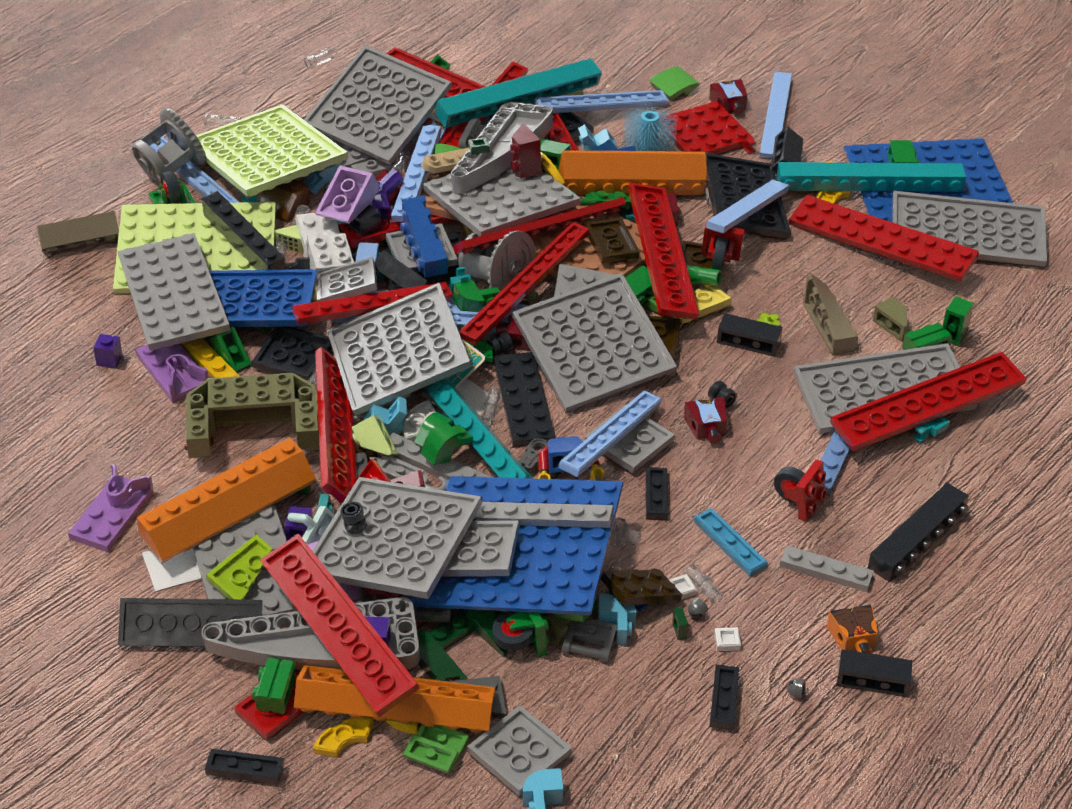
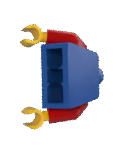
[538,436,604,481]

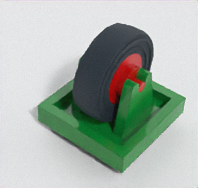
[148,171,195,204]
[492,611,549,657]

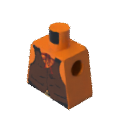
[827,604,878,654]

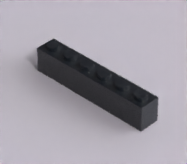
[202,191,285,270]
[868,483,969,582]

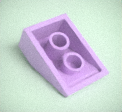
[315,166,380,223]

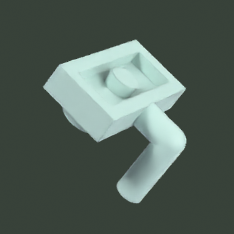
[288,506,335,545]

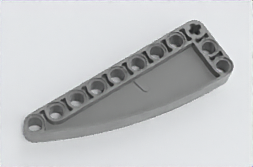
[451,102,553,194]
[201,597,420,671]

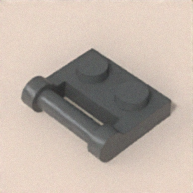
[562,618,617,662]

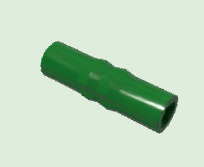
[686,265,722,286]

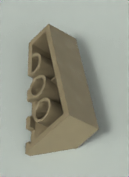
[37,211,119,253]
[803,273,858,355]

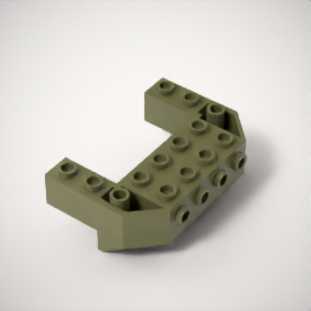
[186,373,320,458]

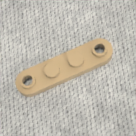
[421,148,469,173]

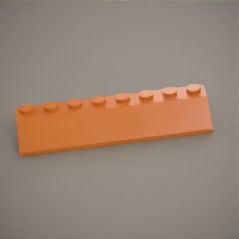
[558,150,707,195]
[136,437,316,563]
[294,664,495,733]

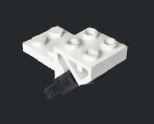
[285,213,357,273]

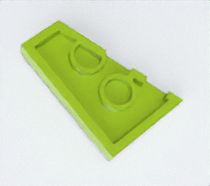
[206,534,272,600]

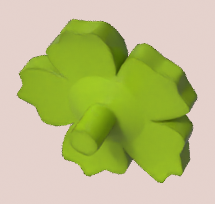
[756,312,781,326]

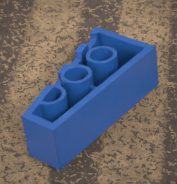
[400,195,448,278]

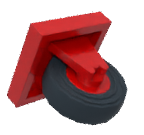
[701,223,744,272]
[773,459,827,521]

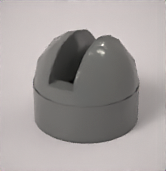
[688,598,708,619]
[787,678,806,699]

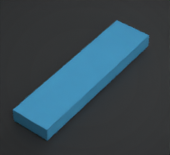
[694,508,768,577]

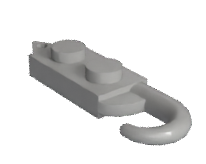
[370,455,447,491]

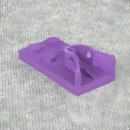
[135,344,209,403]
[68,464,154,552]

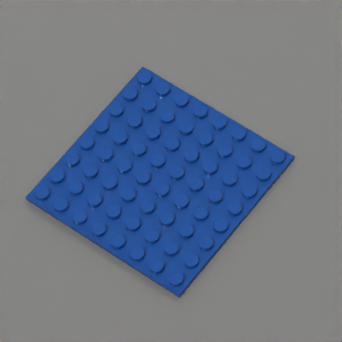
[844,138,1013,222]
[409,476,623,615]

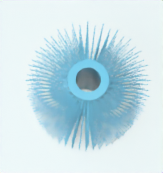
[622,103,678,152]

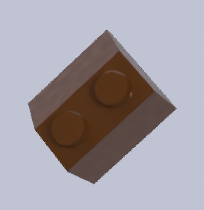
[259,179,310,223]

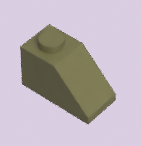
[873,297,907,342]

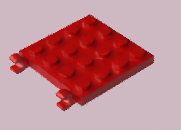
[661,101,756,155]

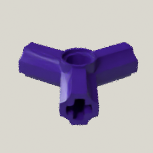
[372,169,404,219]

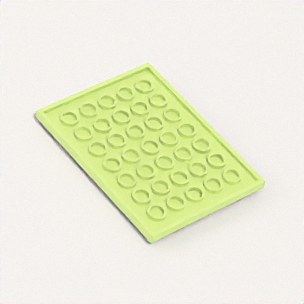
[196,105,349,197]
[113,202,276,294]

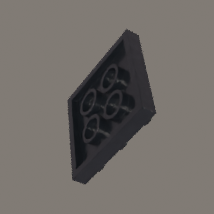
[252,326,332,382]

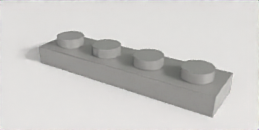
[780,545,874,592]

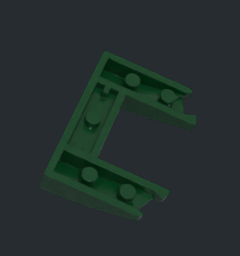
[405,609,508,681]

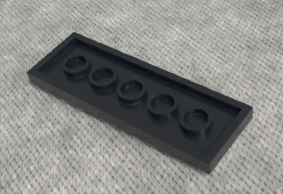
[493,352,555,447]
[118,598,263,647]

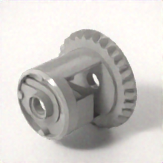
[132,108,206,182]
[458,231,536,291]

